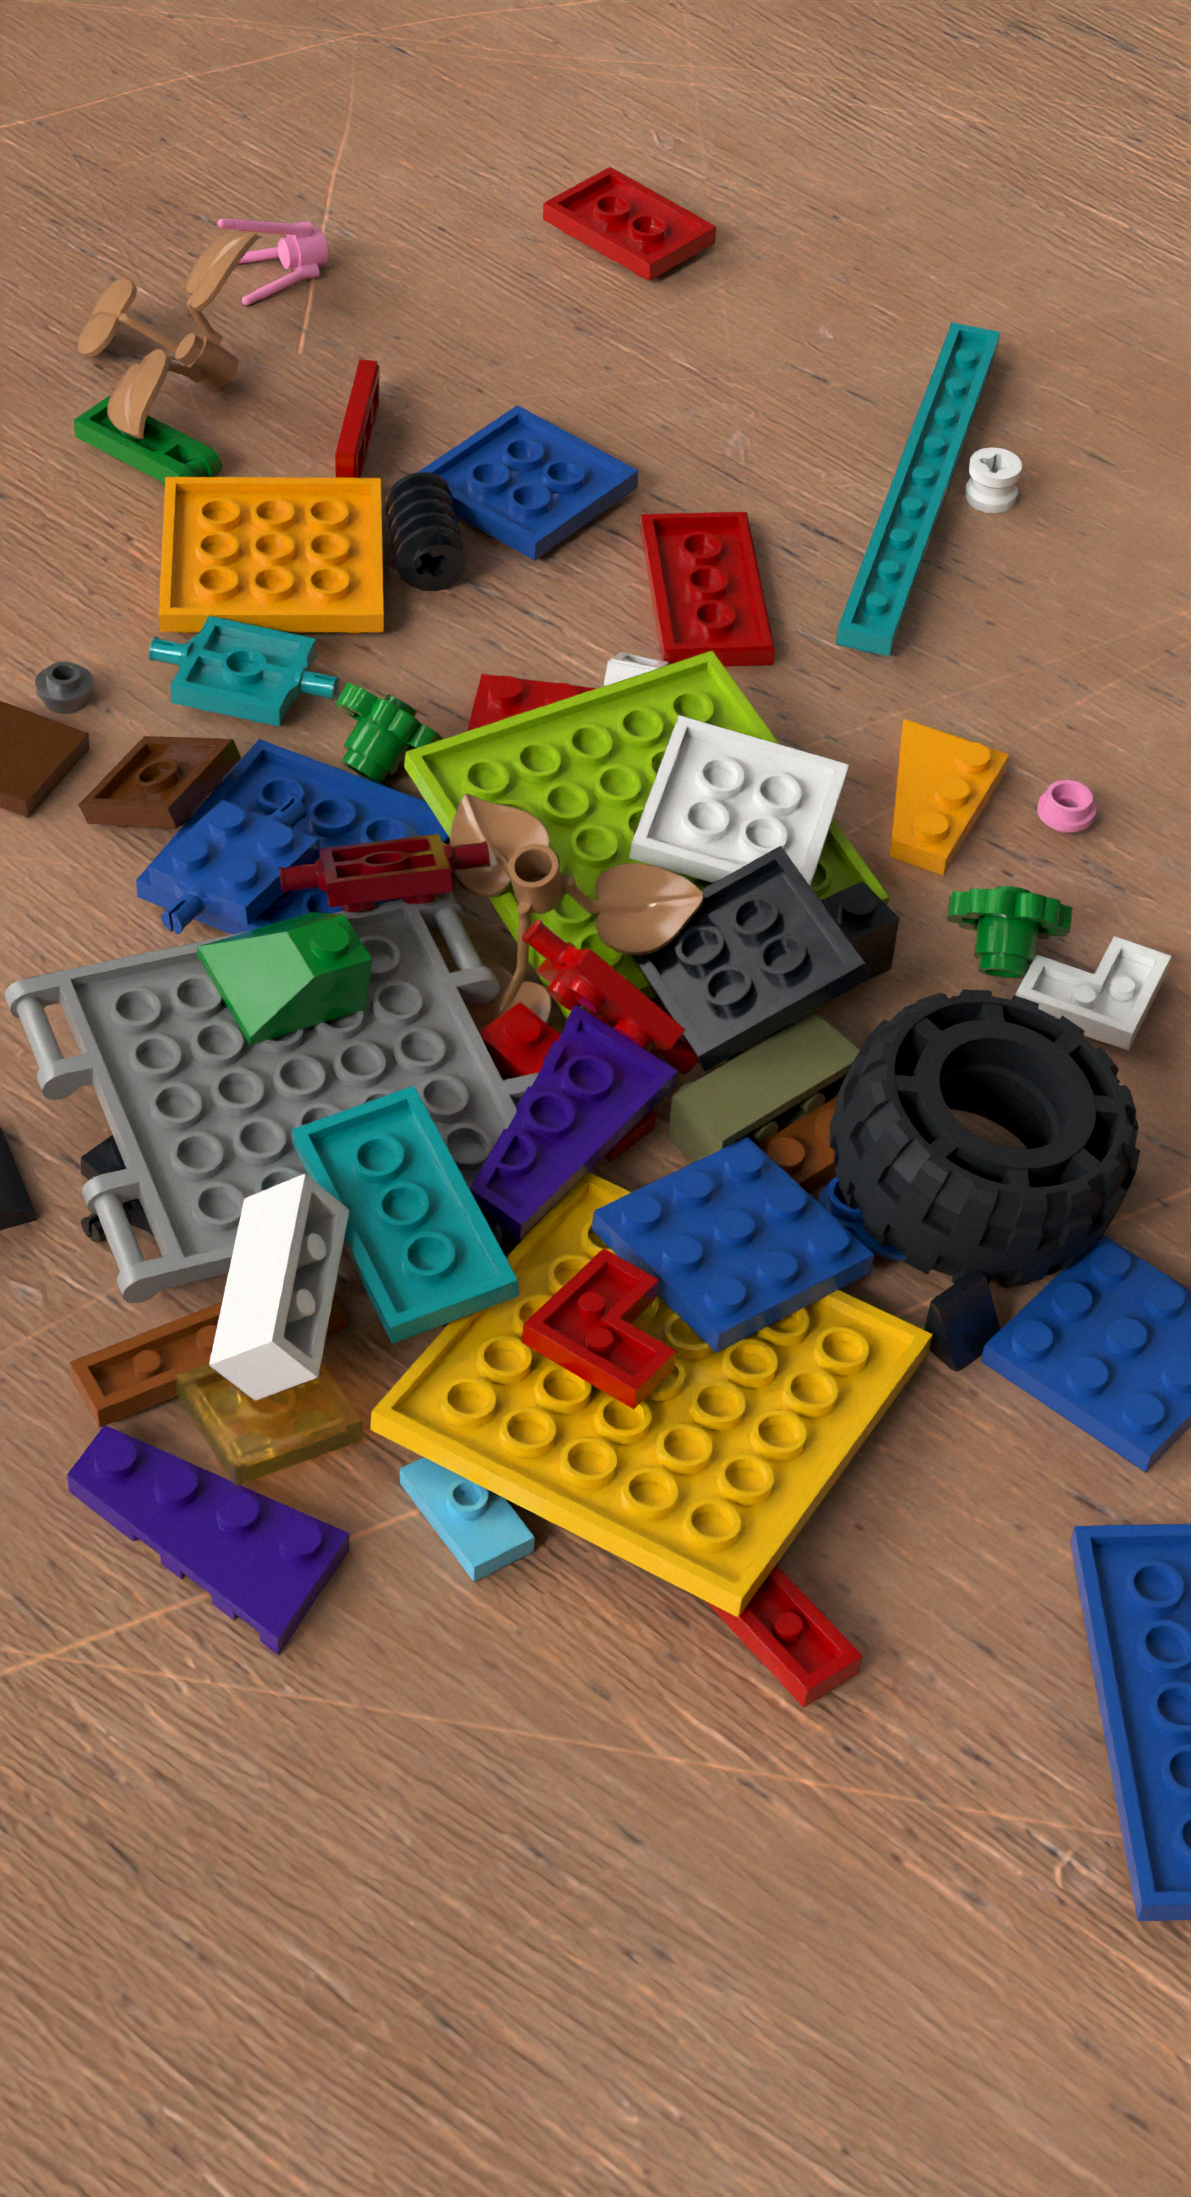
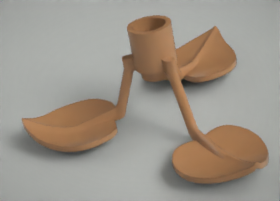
[78,231,261,439]
[450,794,704,1032]

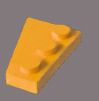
[889,718,1009,876]

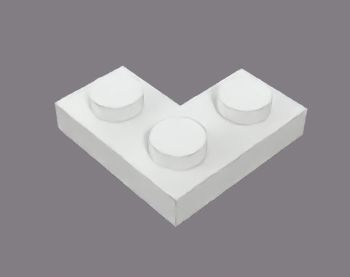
[1016,936,1171,1051]

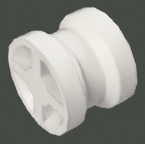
[965,447,1022,514]

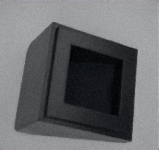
[924,1270,1000,1372]

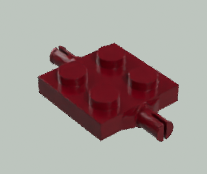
[279,834,490,912]

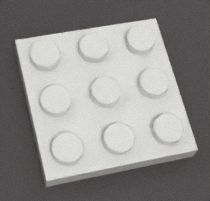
[629,716,849,887]

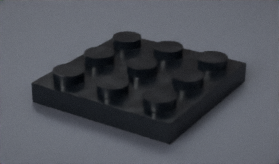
[629,846,870,1071]

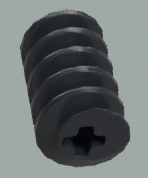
[385,472,466,591]

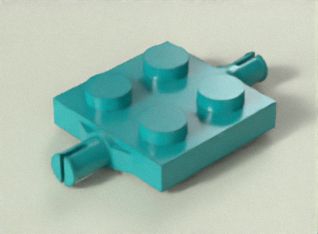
[149,616,340,727]

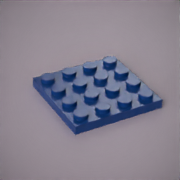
[136,739,450,935]

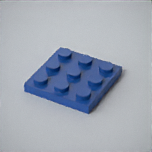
[417,405,638,561]
[591,1137,874,1353]
[981,1234,1191,1473]

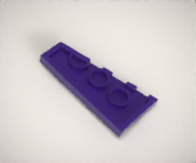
[470,1004,678,1240]
[67,1425,349,1656]

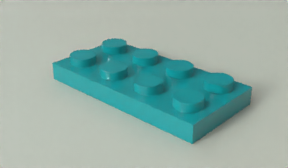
[291,1086,519,1344]

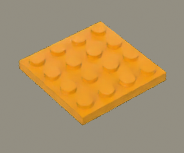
[159,477,384,634]

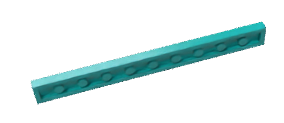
[836,322,1001,656]

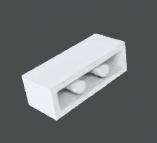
[209,1173,349,1401]

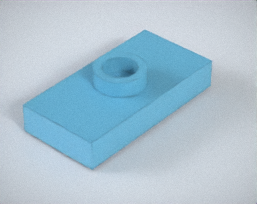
[400,1457,535,1582]

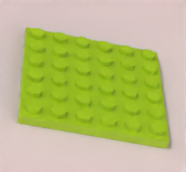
[404,651,890,1020]

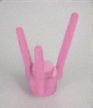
[217,218,328,306]

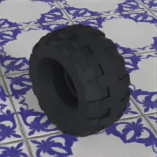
[830,989,1140,1288]

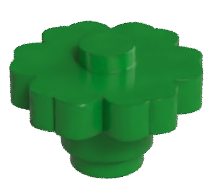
[335,682,443,785]
[947,886,1073,979]

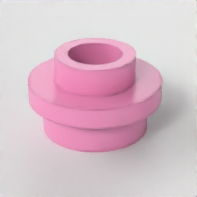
[1037,780,1096,833]

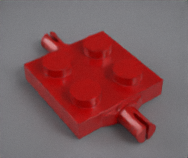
[522,919,698,1075]

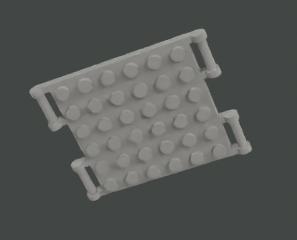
[4,892,595,1303]

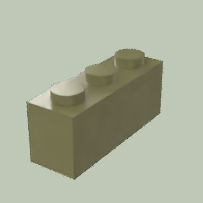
[668,1011,860,1162]

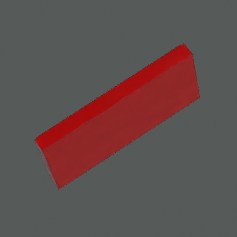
[640,512,775,667]

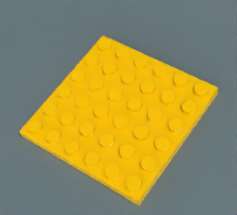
[370,1172,933,1617]

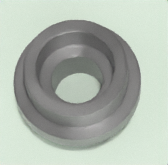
[35,662,93,714]

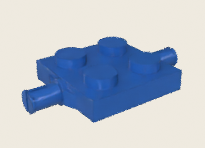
[148,797,320,934]

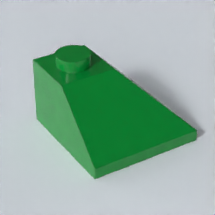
[197,912,372,1045]

